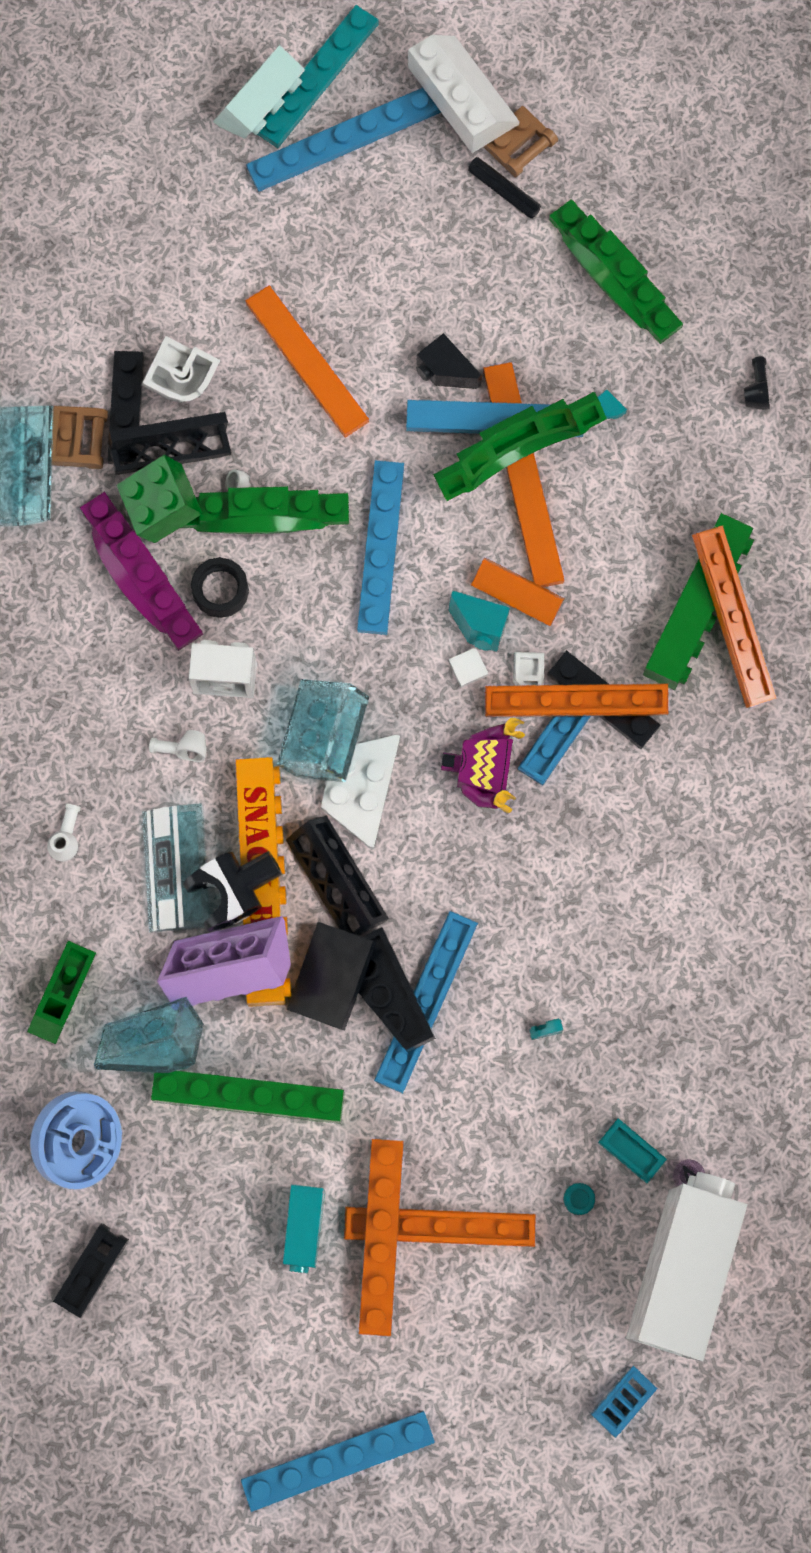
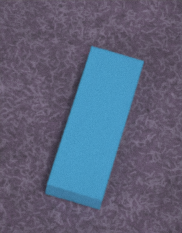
[518,716,591,786]

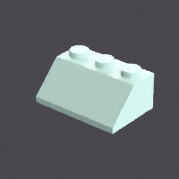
[213,45,305,139]

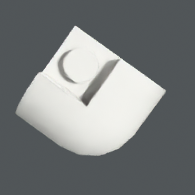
[141,336,220,402]

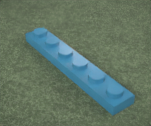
[357,460,404,635]
[241,1411,435,1512]

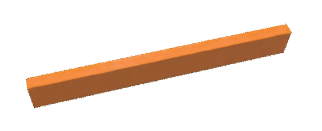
[483,362,565,587]

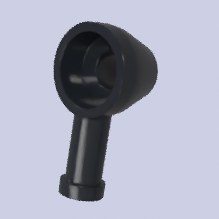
[744,356,770,410]

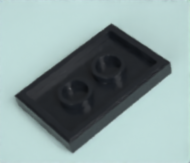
[286,922,376,1031]

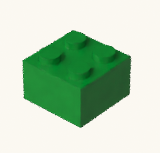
[116,455,203,543]

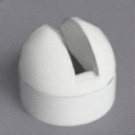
[225,469,251,491]

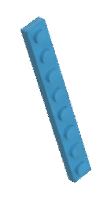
[246,88,441,192]

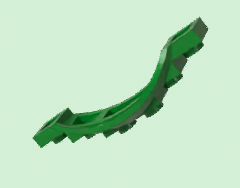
[549,199,683,344]
[433,392,607,501]
[181,486,349,534]

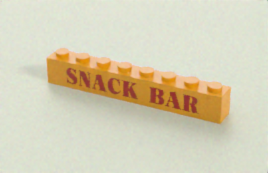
[236,757,291,1007]

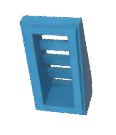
[591,1366,658,1438]

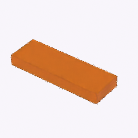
[471,558,565,626]

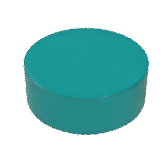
[563,1183,595,1215]

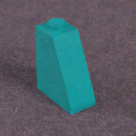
[283,1184,325,1274]

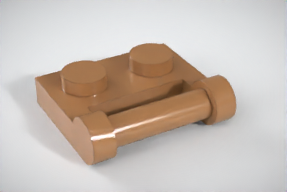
[484,106,558,178]
[49,406,108,469]

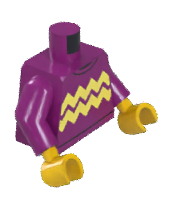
[441,718,525,813]

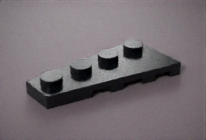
[358,927,436,1052]

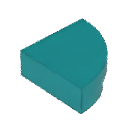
[598,390,627,419]
[529,1018,564,1040]

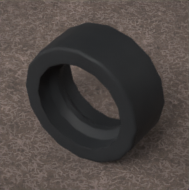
[191,557,249,618]

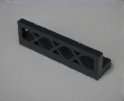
[107,412,231,475]
[286,815,389,936]

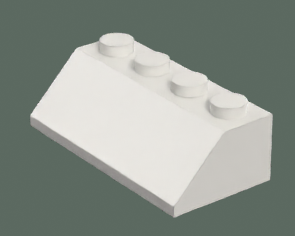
[408,35,519,153]

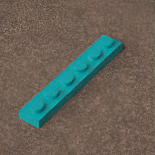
[257,5,379,149]

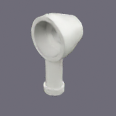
[149,730,207,763]
[47,804,81,862]

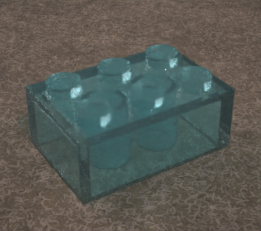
[276,679,369,783]

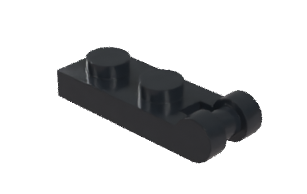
[53,1223,129,1318]

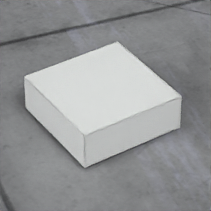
[448,647,489,688]

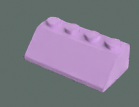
[157,916,291,1009]

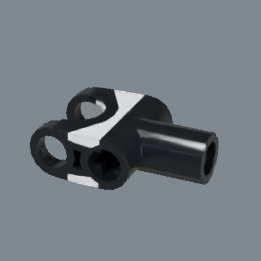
[183,851,283,932]

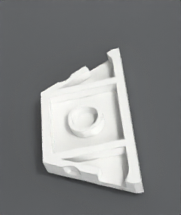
[321,735,400,849]

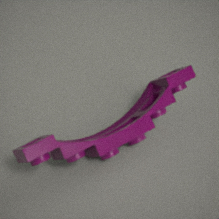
[80,492,203,651]

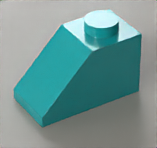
[448,590,510,652]

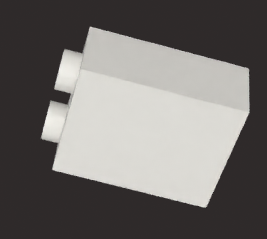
[626,1172,748,1361]

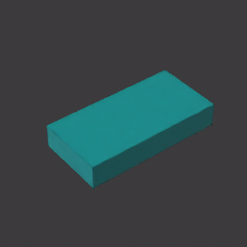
[598,1118,667,1184]

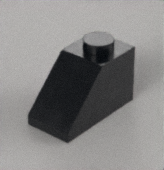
[416,333,482,389]

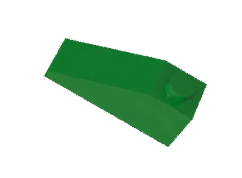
[27,941,96,1044]

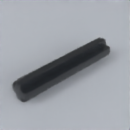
[468,157,541,219]

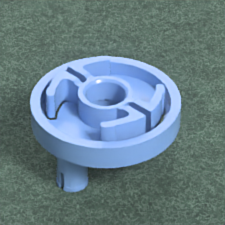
[30,1091,122,1189]

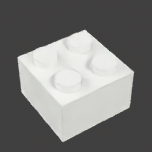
[189,640,257,698]

